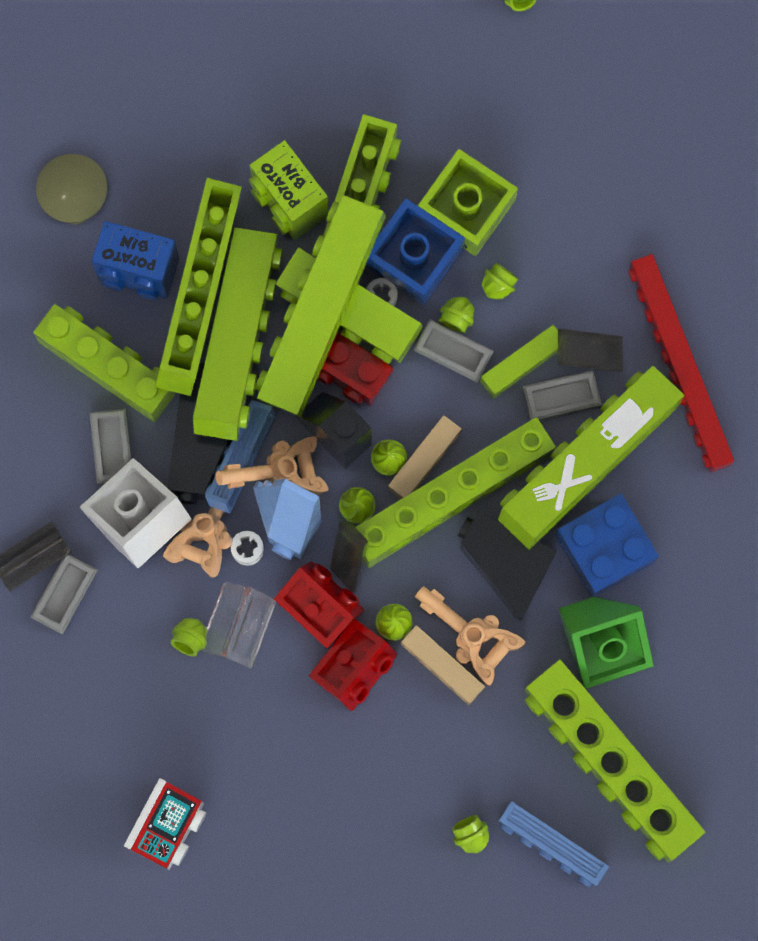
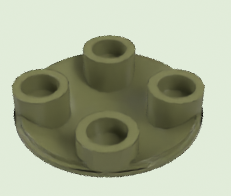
[36,154,108,225]

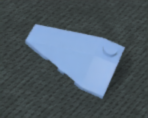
[253,479,322,560]

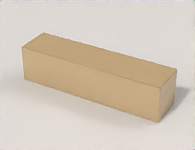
[388,415,462,499]
[401,625,485,706]

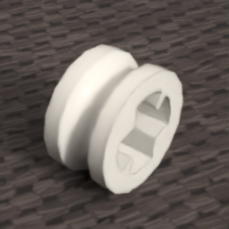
[366,278,398,306]
[230,531,264,566]

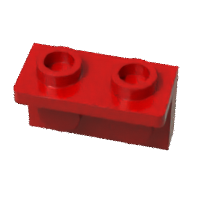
[317,332,394,406]
[274,561,364,648]
[308,619,397,711]

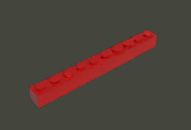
[628,254,735,473]

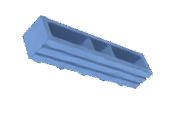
[205,400,276,514]
[498,801,610,888]

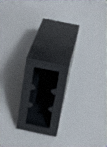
[296,392,372,469]
[458,511,557,621]

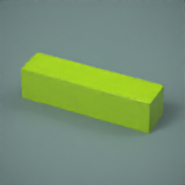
[480,325,567,399]

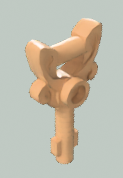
[216,436,328,495]
[163,507,233,578]
[415,586,526,686]

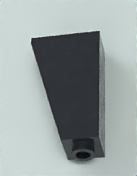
[168,363,258,504]

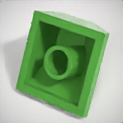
[559,597,654,689]

